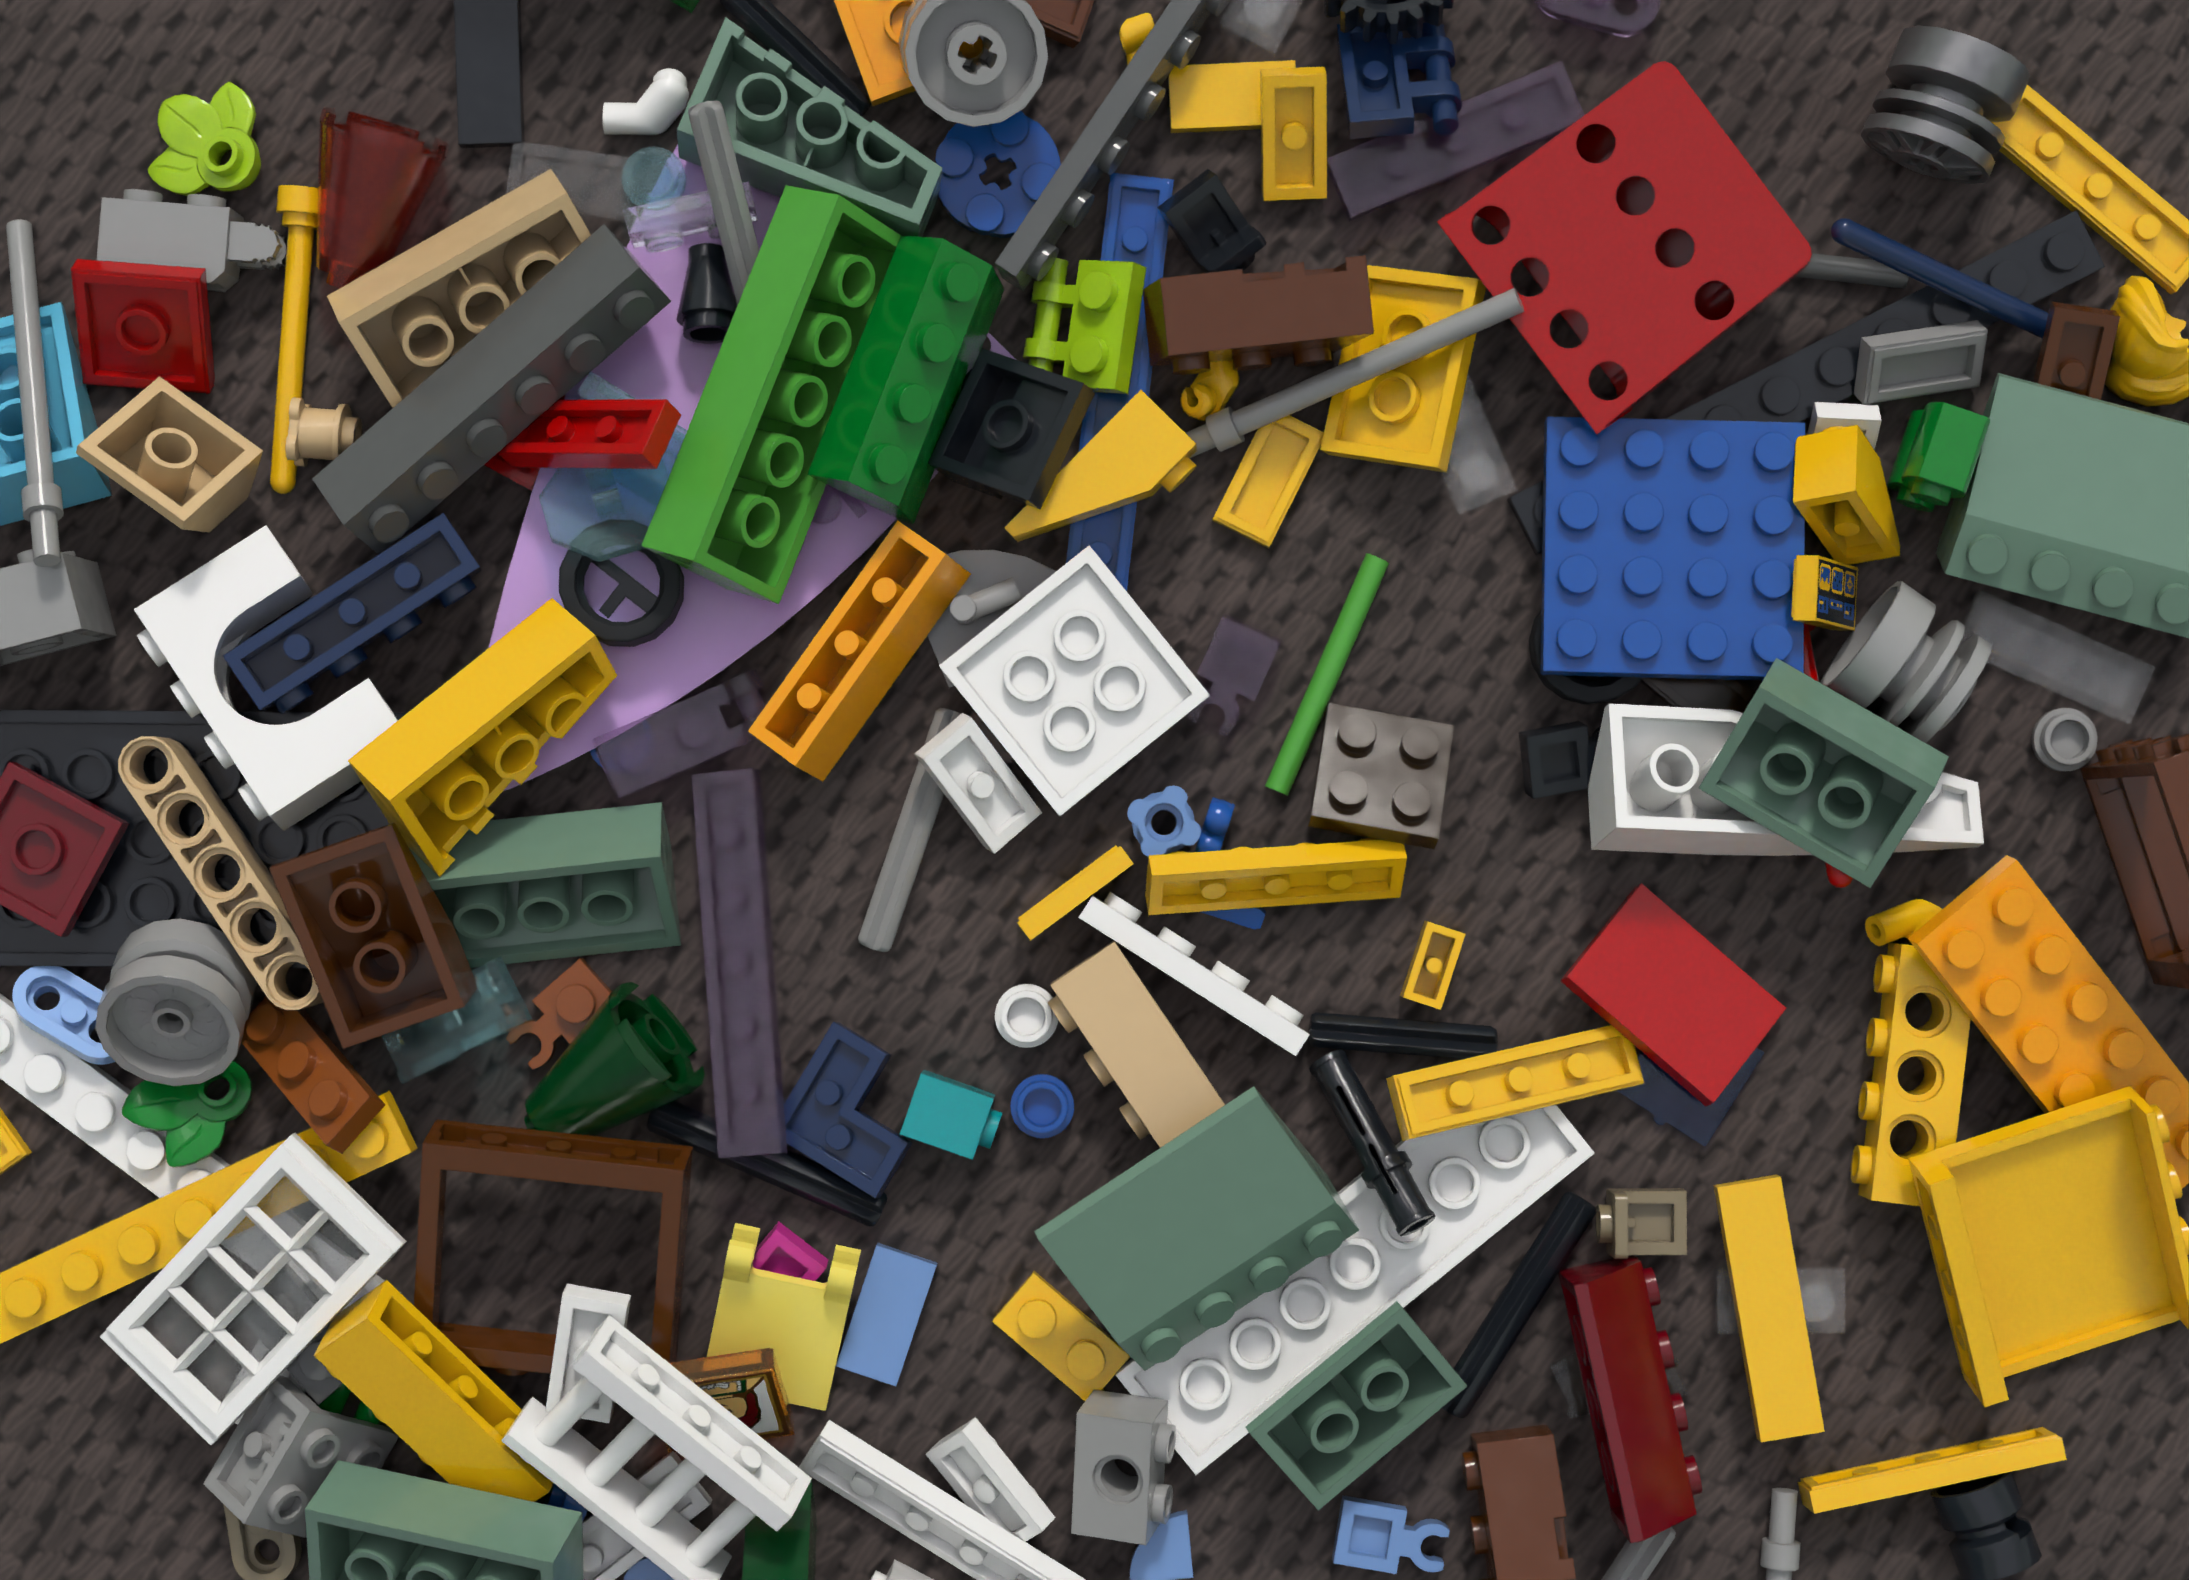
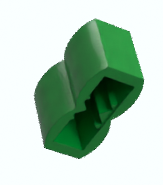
[1887,402,1990,512]

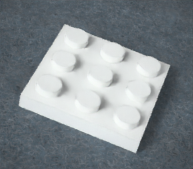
[939,545,1210,816]

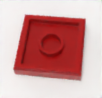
[71,259,215,393]

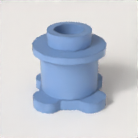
[1127,785,1201,857]

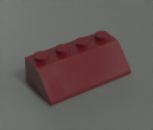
[1558,1255,1702,1543]

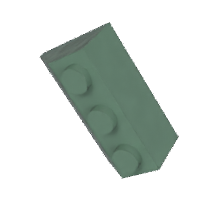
[1699,658,1949,888]
[1245,1301,1467,1510]

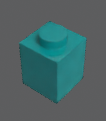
[900,1070,1002,1160]

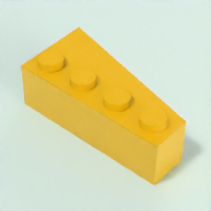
[348,598,617,877]

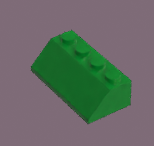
[807,236,1005,524]

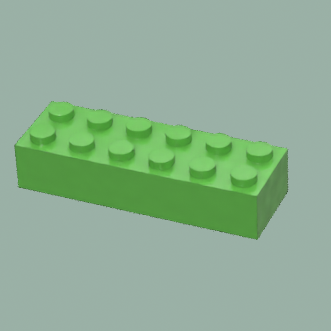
[641,185,901,604]

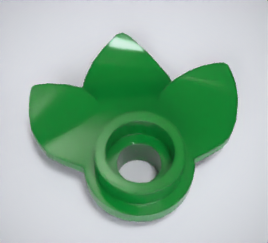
[122,1061,252,1167]

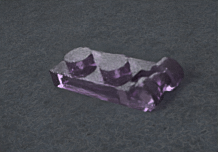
[592,669,765,800]

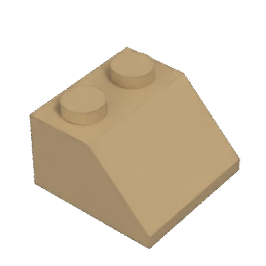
[76,376,263,533]

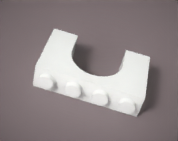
[134,525,398,831]

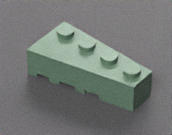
[677,17,943,237]

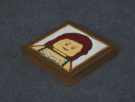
[665,1348,795,1453]

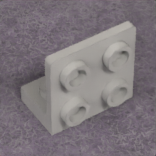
[203,1376,398,1538]

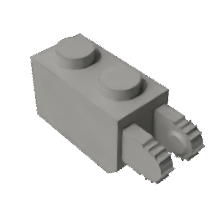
[97,189,287,292]

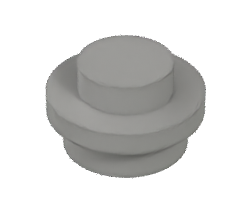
[2031,708,2098,772]

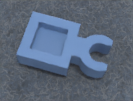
[1332,1495,1450,1574]

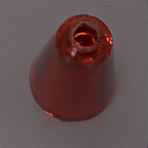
[316,107,449,288]

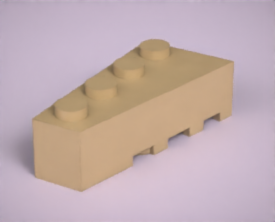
[327,169,591,408]

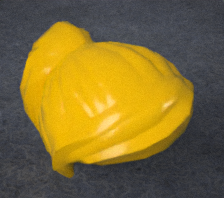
[2105,276,2189,407]

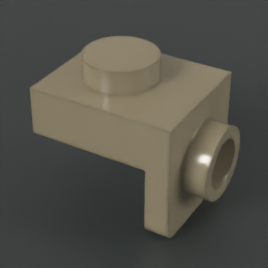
[1595,1188,1687,1259]

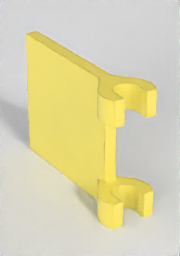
[702,1223,861,1411]

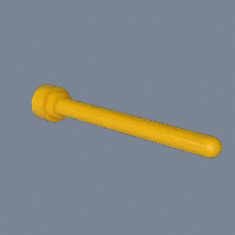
[270,185,330,494]

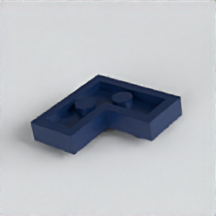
[768,1021,913,1198]

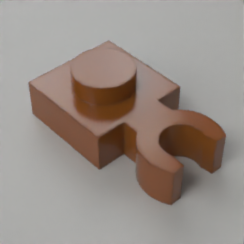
[506,958,612,1069]

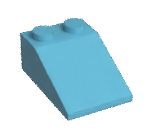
[0,302,112,526]

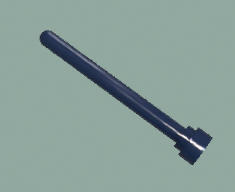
[1830,218,2049,339]

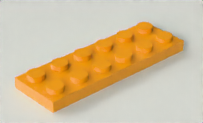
[1908,855,2189,1189]

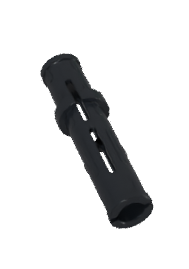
[1309,1049,1436,1236]

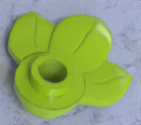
[148,82,261,196]

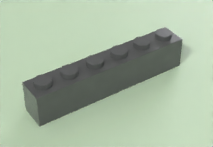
[312,224,671,554]

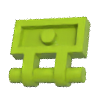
[1023,258,1147,394]

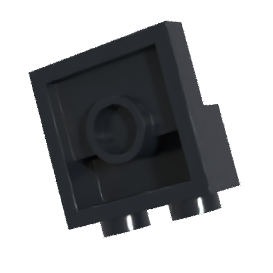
[928,348,1095,509]

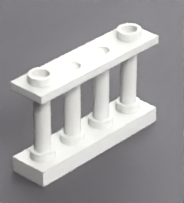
[501,1315,812,1580]

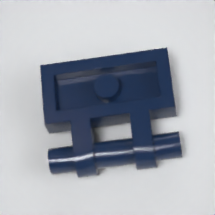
[1337,22,1462,139]

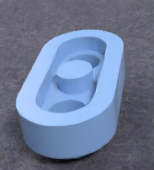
[12,966,115,1065]

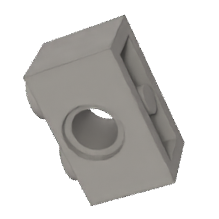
[1071,1389,1176,1545]

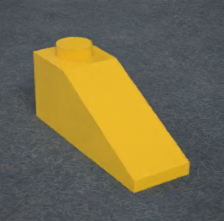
[1004,390,1197,542]

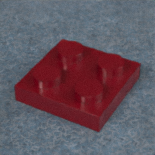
[0,762,129,937]

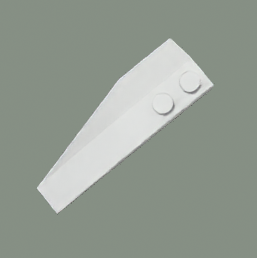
[1588,704,1984,856]

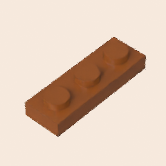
[241,996,385,1154]

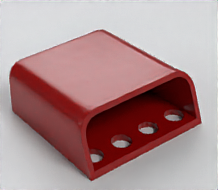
[1437,61,1812,434]

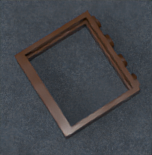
[2080,733,2189,989]
[414,1119,693,1376]

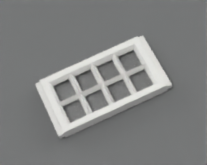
[100,1133,407,1445]

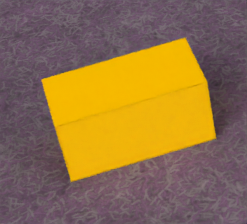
[1400,921,1466,1010]

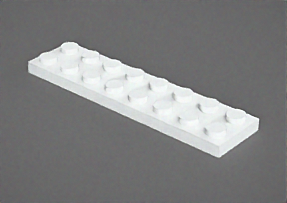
[1115,1105,1595,1475]

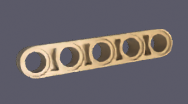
[118,736,323,1010]

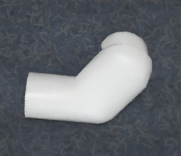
[603,68,689,135]

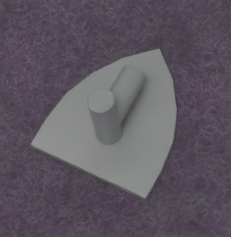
[927,550,1056,688]

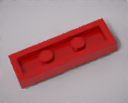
[498,399,681,469]

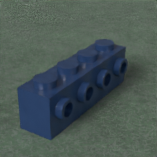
[223,513,481,715]

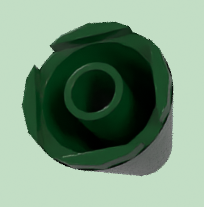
[524,982,705,1136]

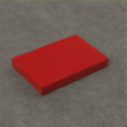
[1560,883,1786,1107]

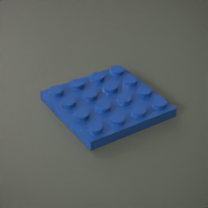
[1541,417,1805,680]

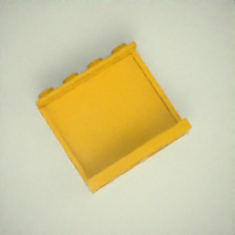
[1908,1086,2189,1407]

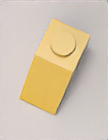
[1793,425,1900,565]

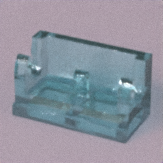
[382,957,532,1084]

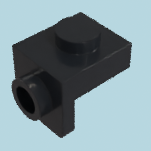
[1157,169,1267,273]

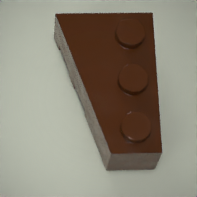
[1143,255,1374,375]
[1461,1425,1576,1580]

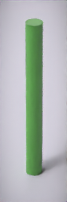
[1265,553,1389,796]

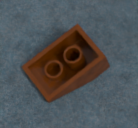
[269,823,478,1049]

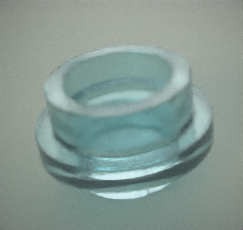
[622,147,686,212]

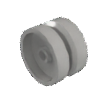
[899,0,1048,127]
[95,919,257,1086]

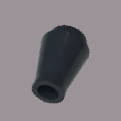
[676,243,737,344]

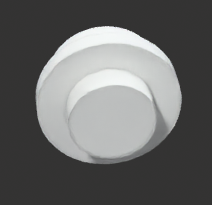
[995,984,1058,1048]

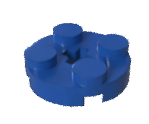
[935,111,1061,238]

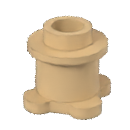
[285,397,362,467]

